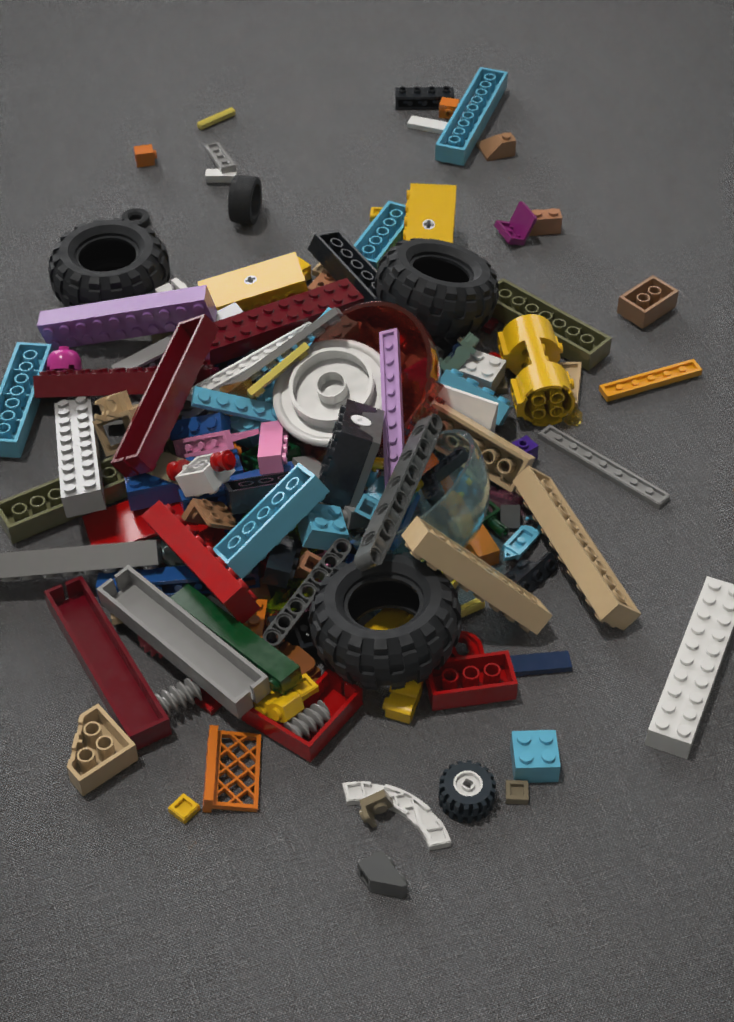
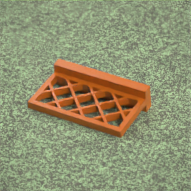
[202,725,261,813]

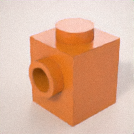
[439,97,459,119]
[133,144,157,168]

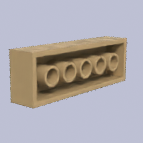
[426,401,535,493]

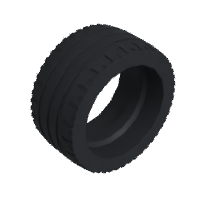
[228,175,262,225]

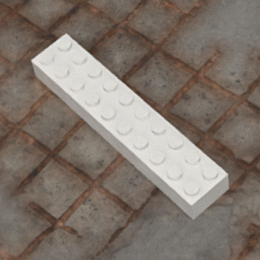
[645,576,734,759]

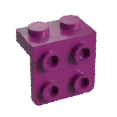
[494,201,537,246]

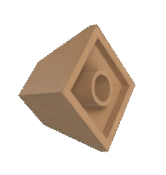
[476,132,516,161]

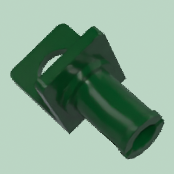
[481,497,509,538]

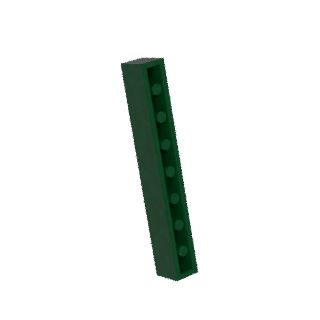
[170,584,303,696]

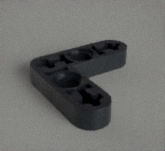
[421,446,470,506]

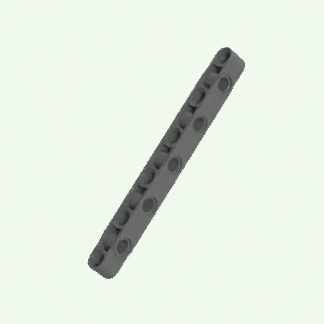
[354,414,443,571]

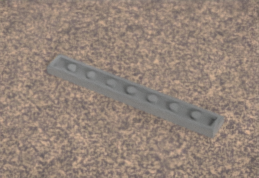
[538,424,671,510]

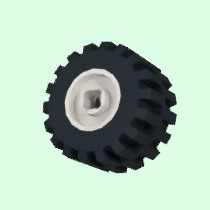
[438,760,496,823]

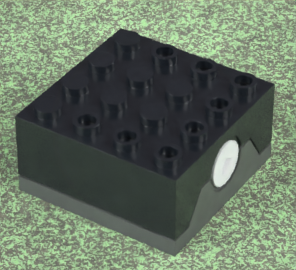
[319,399,385,509]

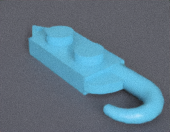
[502,515,542,561]

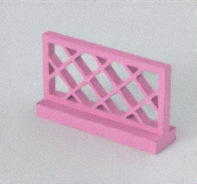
[173,429,260,458]

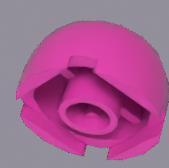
[46,346,82,371]

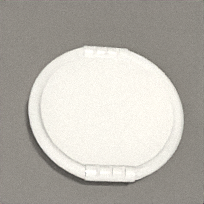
[272,339,382,447]

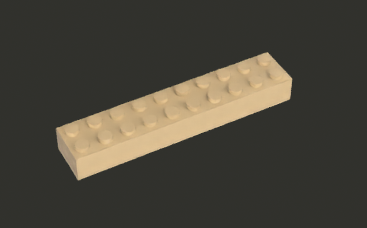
[512,466,641,630]

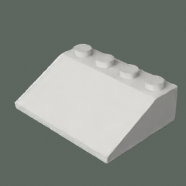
[419,380,499,433]

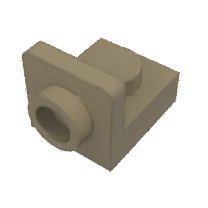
[359,789,394,828]

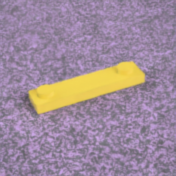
[247,342,310,399]

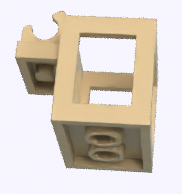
[93,390,139,457]

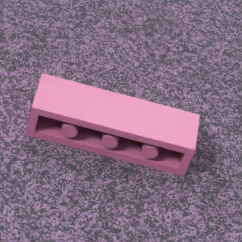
[257,421,289,475]

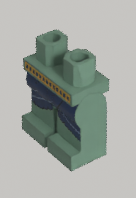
[436,331,480,371]

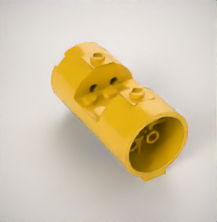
[497,314,575,426]

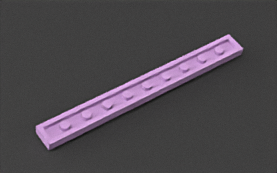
[379,328,405,488]

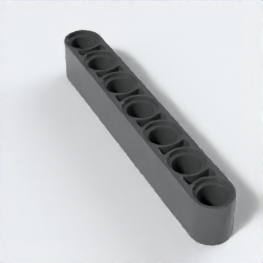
[262,538,351,650]

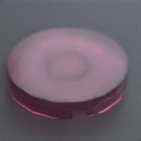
[485,487,523,505]

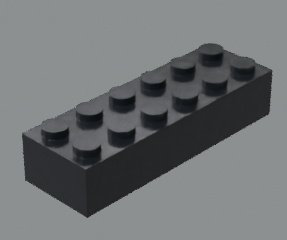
[308,229,386,316]

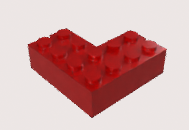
[241,669,363,763]

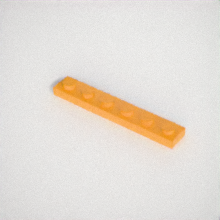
[599,359,702,402]

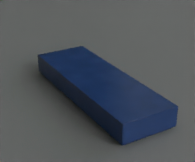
[510,650,572,676]

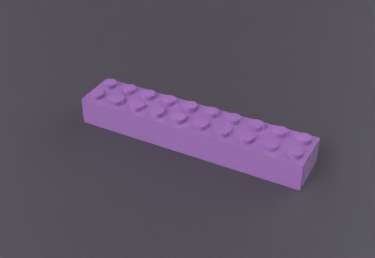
[37,285,217,350]

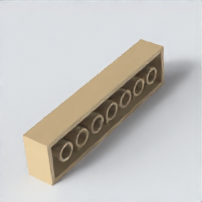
[401,516,553,635]

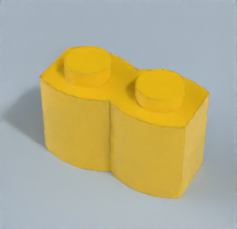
[382,680,423,724]
[253,690,305,723]

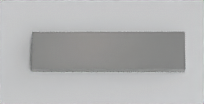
[204,142,237,174]

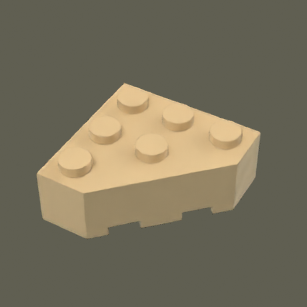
[67,704,139,796]

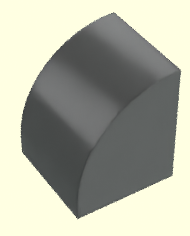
[499,504,520,528]

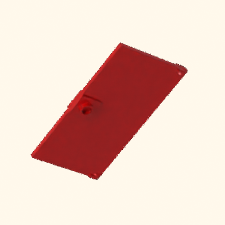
[82,500,192,545]

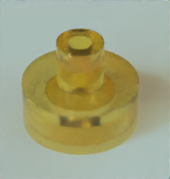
[564,407,582,426]

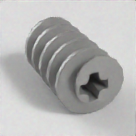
[155,678,202,717]
[283,700,331,740]

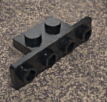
[504,551,558,593]

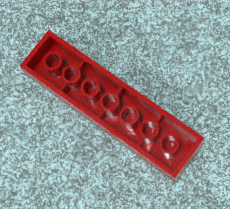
[141,500,260,624]

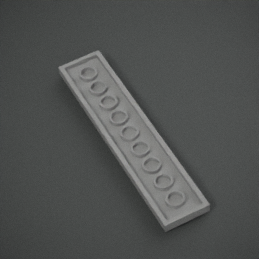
[181,307,343,419]

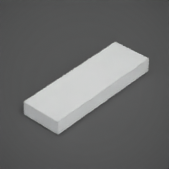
[407,115,448,134]

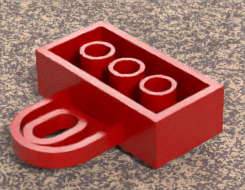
[425,631,518,711]

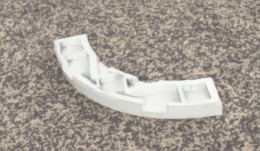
[342,781,452,851]

